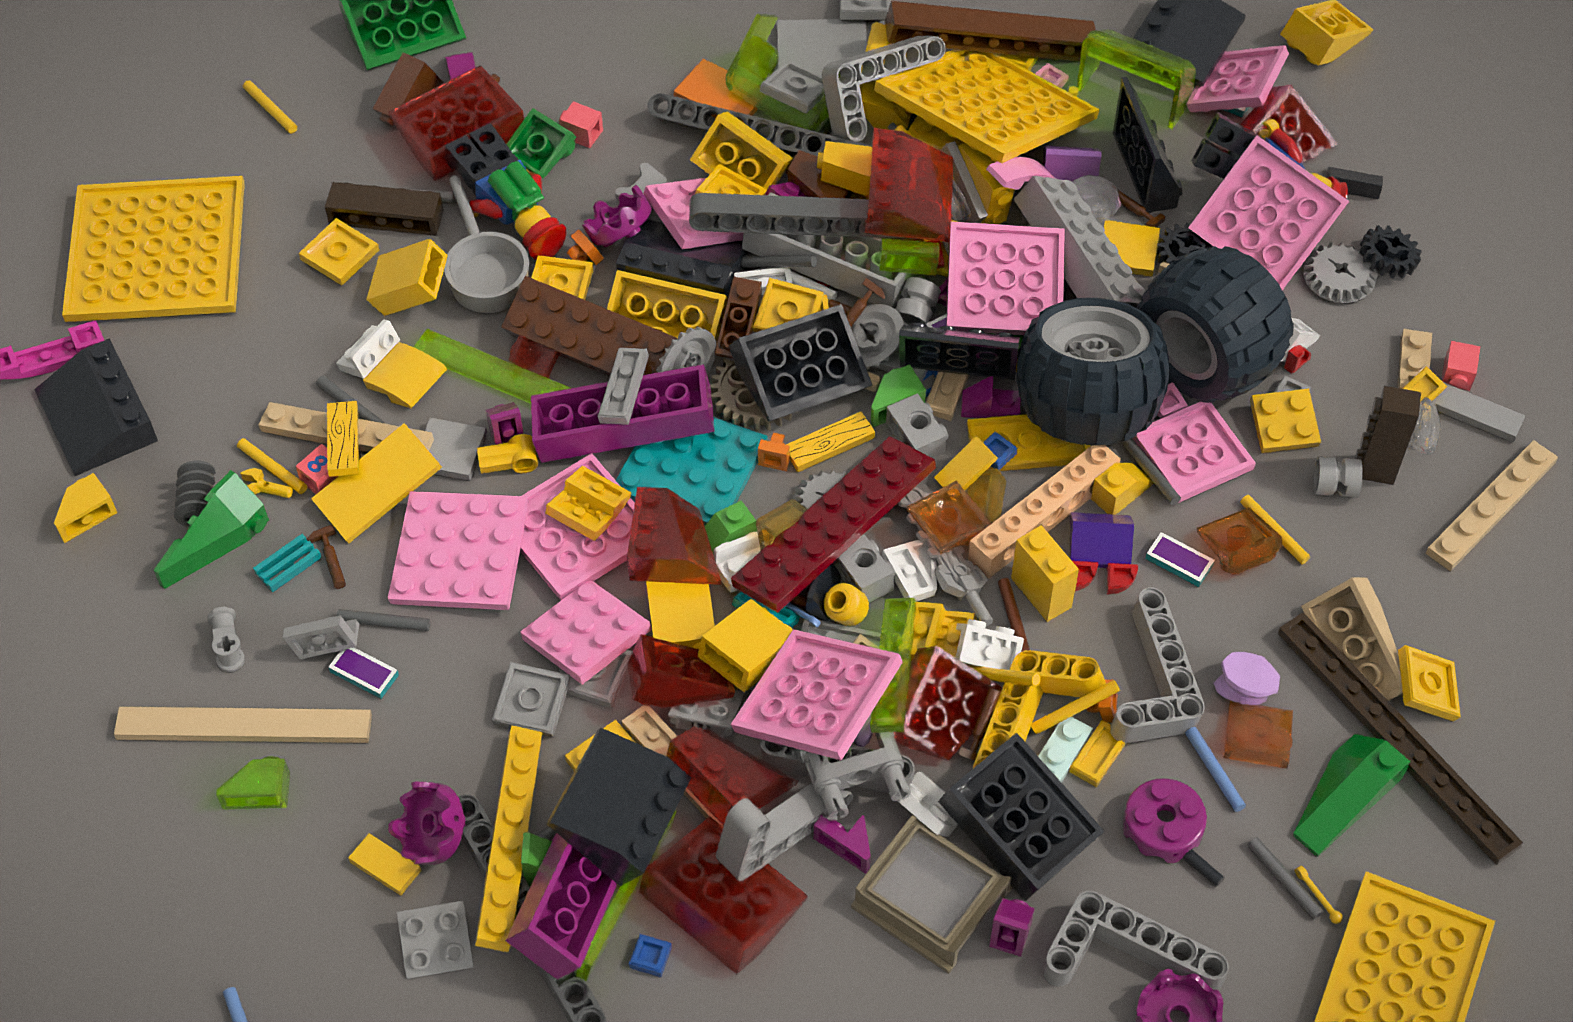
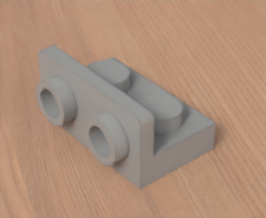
[283,615,359,659]

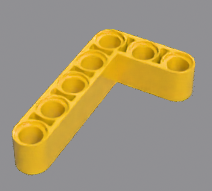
[973,650,1107,768]

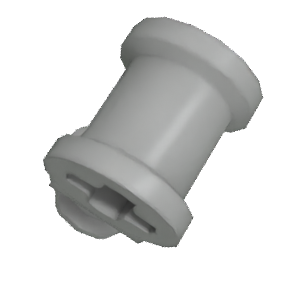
[208,607,245,672]

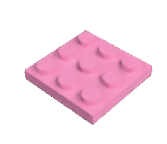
[1186,45,1289,112]
[643,178,743,249]
[1132,401,1256,503]
[520,580,652,685]

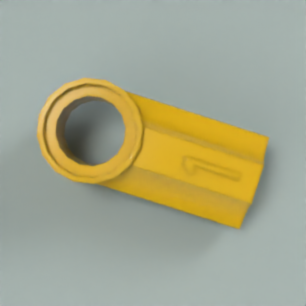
[477,434,538,474]

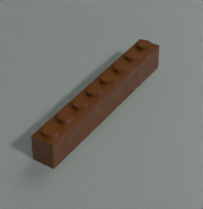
[885,1,1099,62]

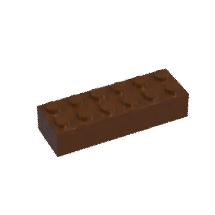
[501,276,677,377]

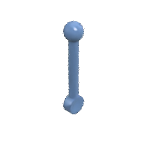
[786,602,821,628]

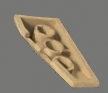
[1301,577,1403,701]

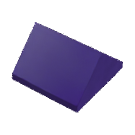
[1070,512,1134,568]

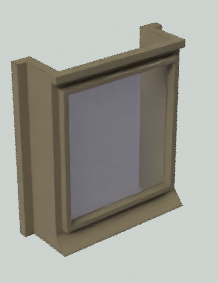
[851,815,1012,974]

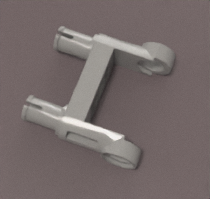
[796,709,911,820]

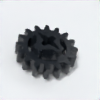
[1156,223,1213,264]
[1359,225,1422,279]

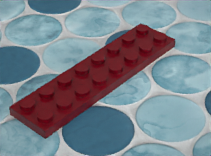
[731,436,936,613]

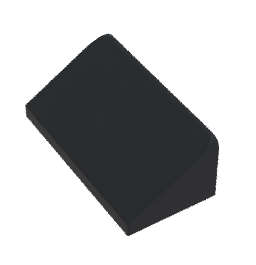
[1326,166,1383,199]
[806,563,841,621]

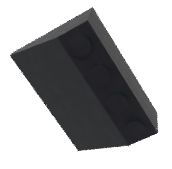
[1127,0,1246,86]
[1113,77,1183,213]
[616,219,748,298]
[728,304,872,422]
[899,323,1020,380]
[34,338,158,476]
[546,728,691,886]
[938,733,1105,902]

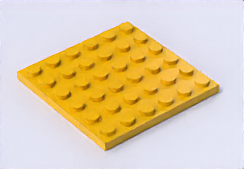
[874,49,1100,163]
[62,176,245,322]

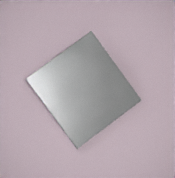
[777,19,867,79]

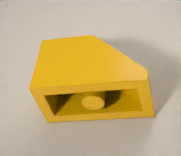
[1091,463,1154,515]
[54,473,118,543]

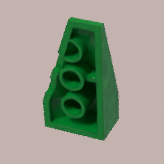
[153,470,269,589]
[1293,734,1410,857]

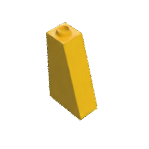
[817,141,925,201]

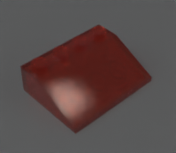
[388,65,524,181]
[865,128,954,242]
[639,816,808,975]

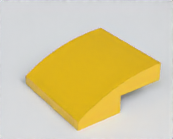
[362,342,447,408]
[545,466,631,541]
[899,601,977,671]

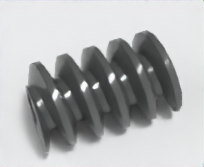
[174,460,216,528]

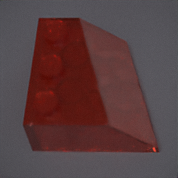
[1240,85,1337,163]
[627,487,721,585]
[889,646,1003,761]
[666,726,798,826]

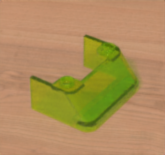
[725,14,840,131]
[1077,29,1196,129]

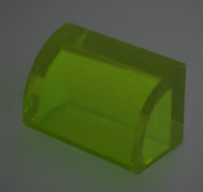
[879,238,939,275]

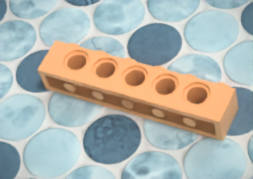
[968,445,1121,579]

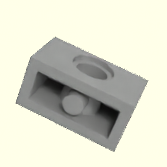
[886,393,948,458]
[833,534,896,603]

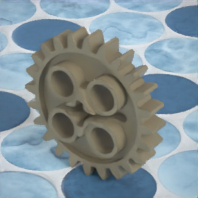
[710,358,798,432]

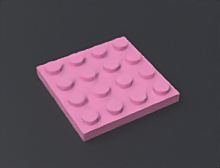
[1188,135,1350,290]
[946,222,1065,335]
[520,453,661,601]
[388,491,529,610]
[731,629,903,760]

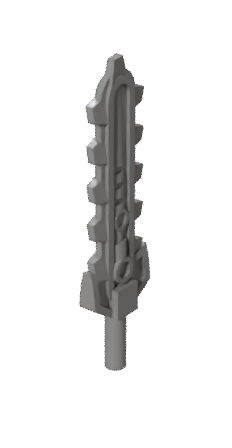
[898,487,993,626]

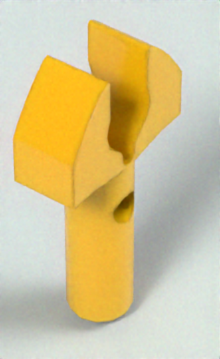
[240,468,293,498]

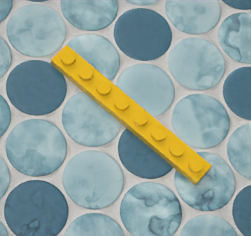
[475,725,542,952]

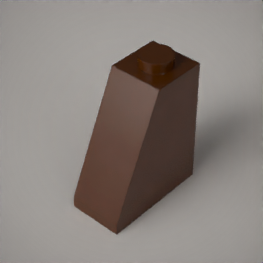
[373,53,443,128]
[785,150,853,199]

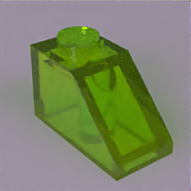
[216,756,290,809]

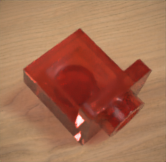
[508,335,559,379]

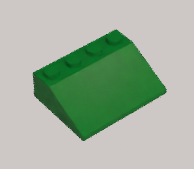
[339,0,466,71]

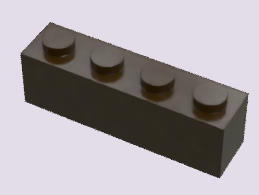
[325,182,444,236]
[1355,386,1421,485]

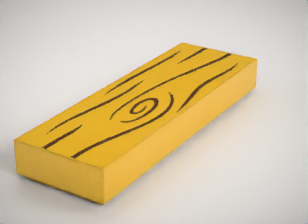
[327,401,359,477]
[786,411,875,472]

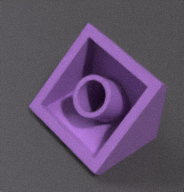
[1043,146,1102,183]

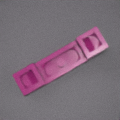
[0,320,104,379]

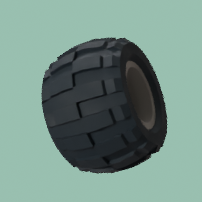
[1137,246,1294,403]
[1016,298,1169,445]

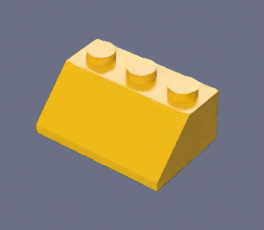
[690,111,793,189]

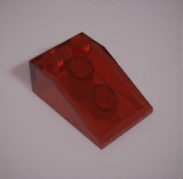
[627,634,735,708]

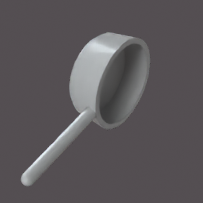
[444,175,529,313]

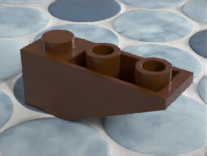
[715,277,762,359]

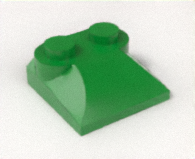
[507,108,576,179]

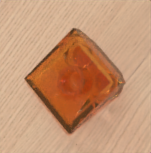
[907,480,991,554]
[1197,508,1282,575]
[1223,700,1293,769]

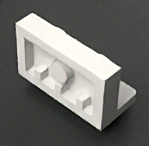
[336,319,400,378]
[713,528,770,593]
[955,619,1024,670]
[889,772,958,837]

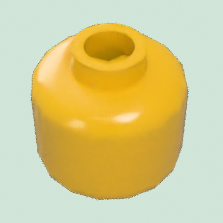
[824,583,869,626]

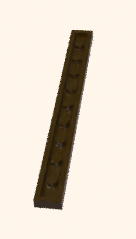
[1278,612,1523,866]

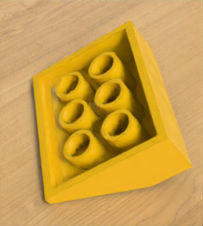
[607,270,728,366]

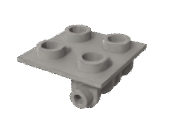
[668,679,745,739]
[397,900,474,979]

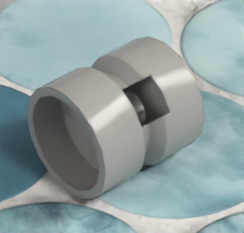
[895,277,941,325]
[1313,456,1362,498]

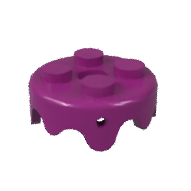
[582,185,652,247]
[1123,778,1207,863]
[388,781,465,865]
[1136,969,1223,1022]

